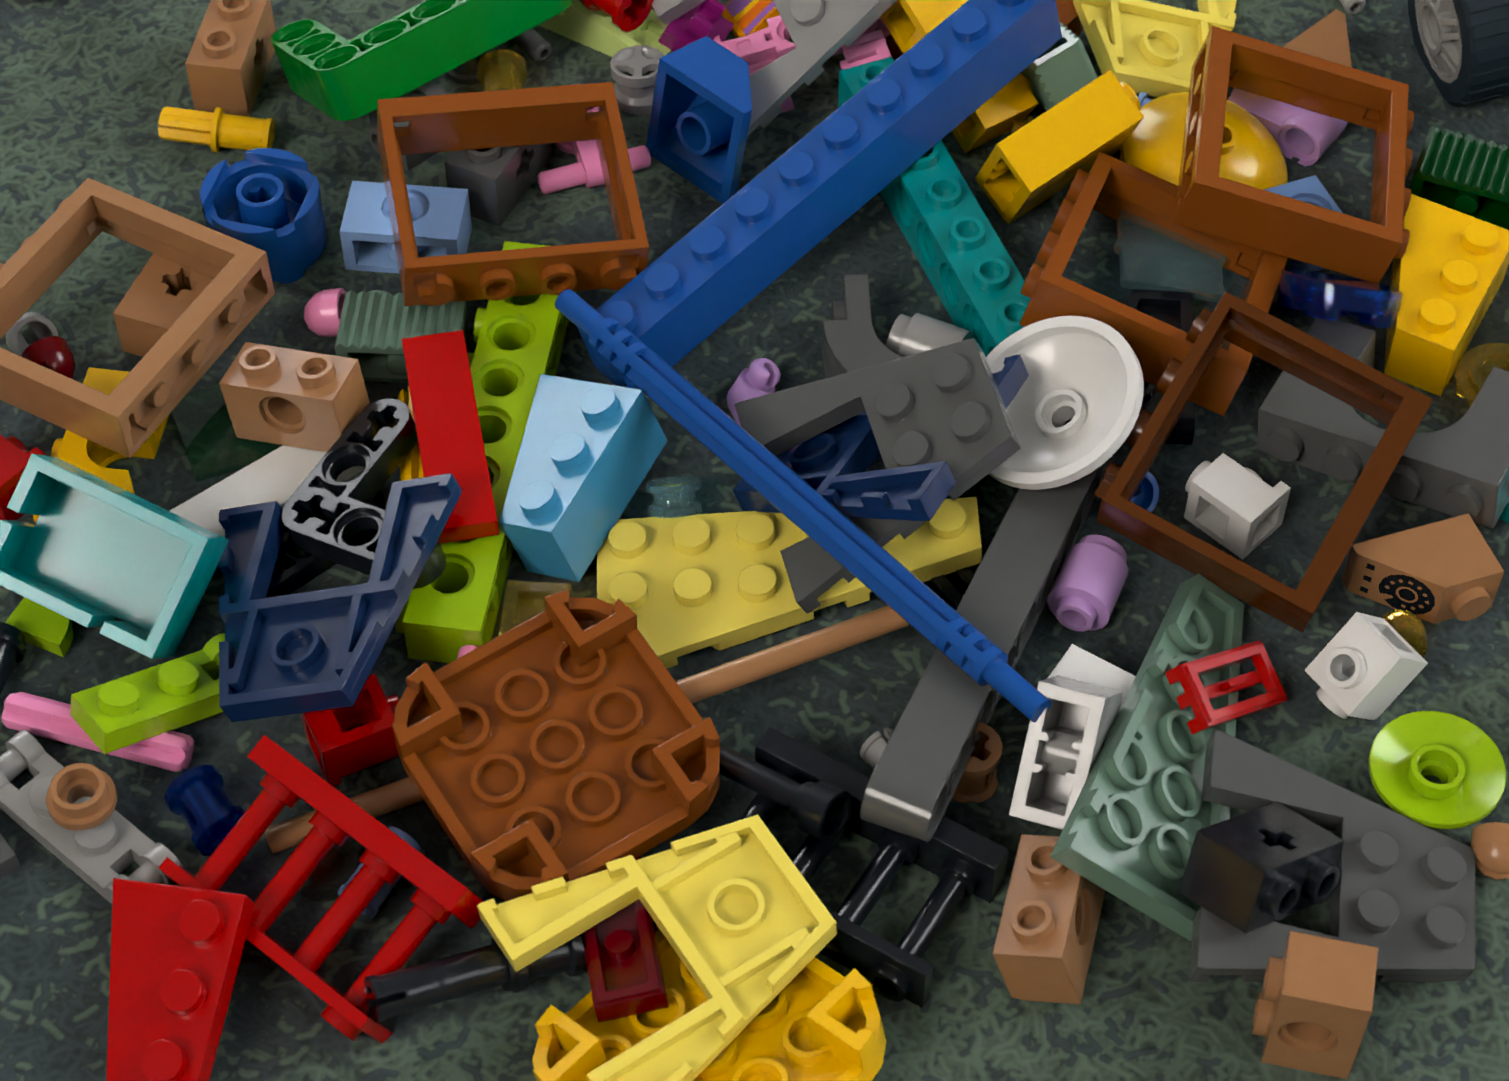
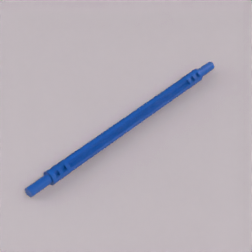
[555,289,1051,722]

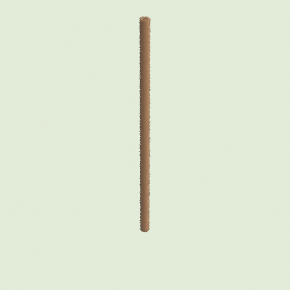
[265,605,908,854]

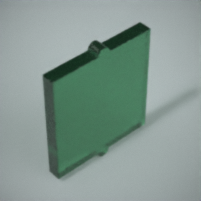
[172,381,282,482]

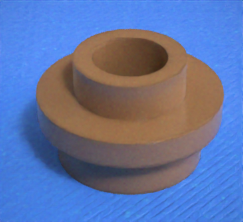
[46,763,117,831]

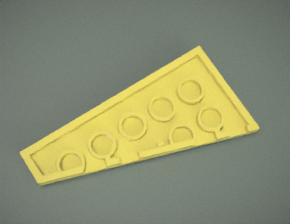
[597,497,982,669]

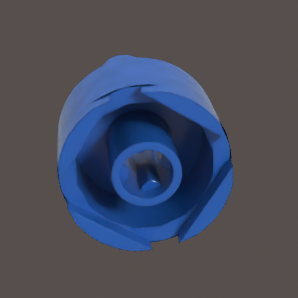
[200,148,327,284]

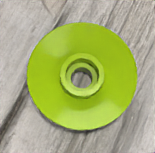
[1368,711,1506,829]

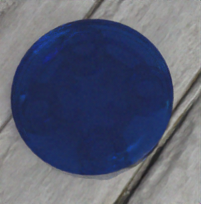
[1277,269,1403,328]

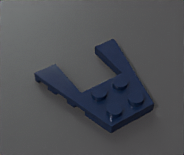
[733,354,1029,521]
[219,473,462,722]

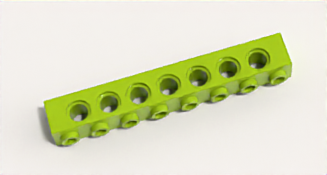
[395,241,576,663]

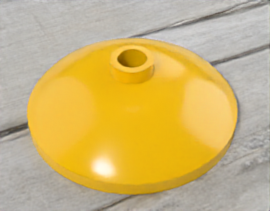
[1120,92,1288,190]

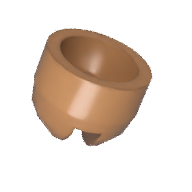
[1471,822,1509,880]

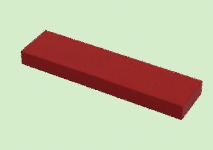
[402,330,499,544]

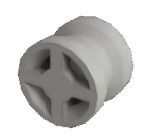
[610,45,664,115]

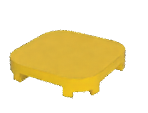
[532,924,886,1081]

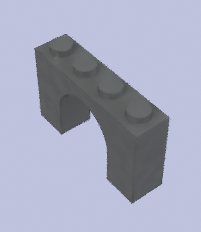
[1258,314,1509,529]

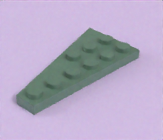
[1050,574,1244,942]

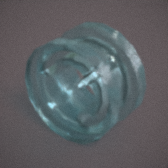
[645,476,704,518]

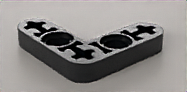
[281,398,446,589]

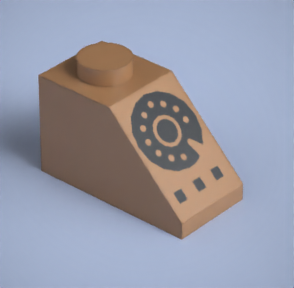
[1342,513,1504,624]

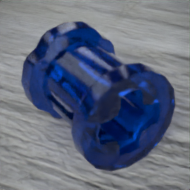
[164,765,245,856]

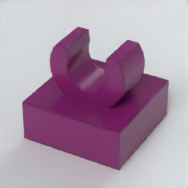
[658,0,734,51]

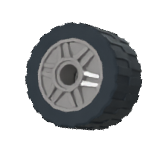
[1407,0,1509,107]

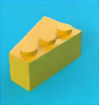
[1384,194,1509,396]

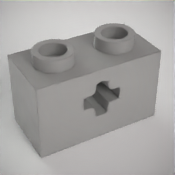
[1009,675,1123,830]

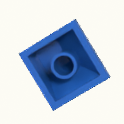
[646,36,752,204]

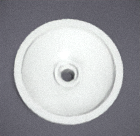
[986,316,1144,490]

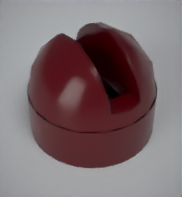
[21,336,76,378]

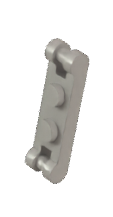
[0,729,183,904]

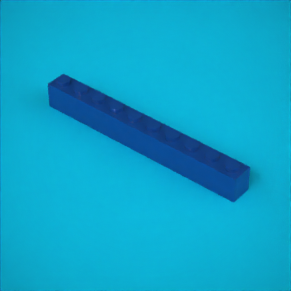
[578,0,1062,389]

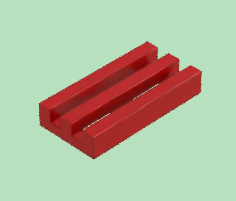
[1165,640,1287,735]

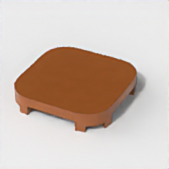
[392,589,720,901]

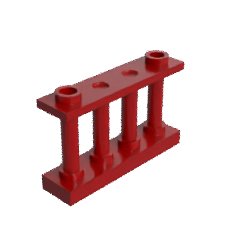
[158,735,483,1043]

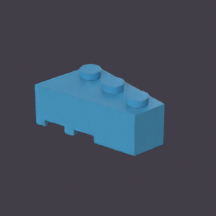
[499,374,667,582]

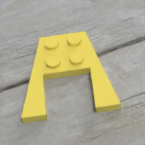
[1072,0,1237,98]
[477,815,837,1081]

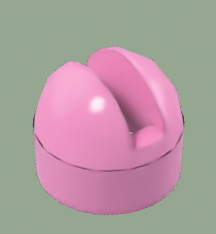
[304,288,346,337]

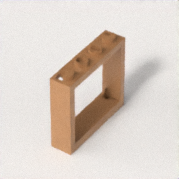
[0,178,275,458]

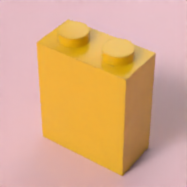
[975,70,1144,224]

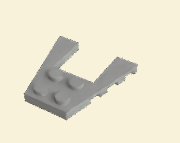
[652,0,897,137]

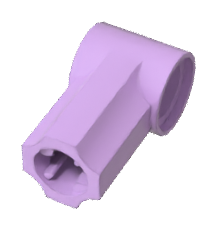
[1228,88,1347,166]

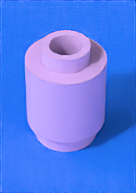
[1047,535,1128,632]

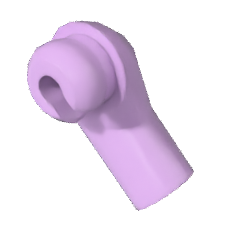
[726,358,781,426]

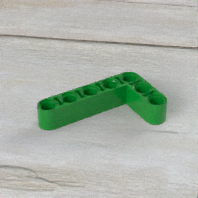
[270,0,573,121]

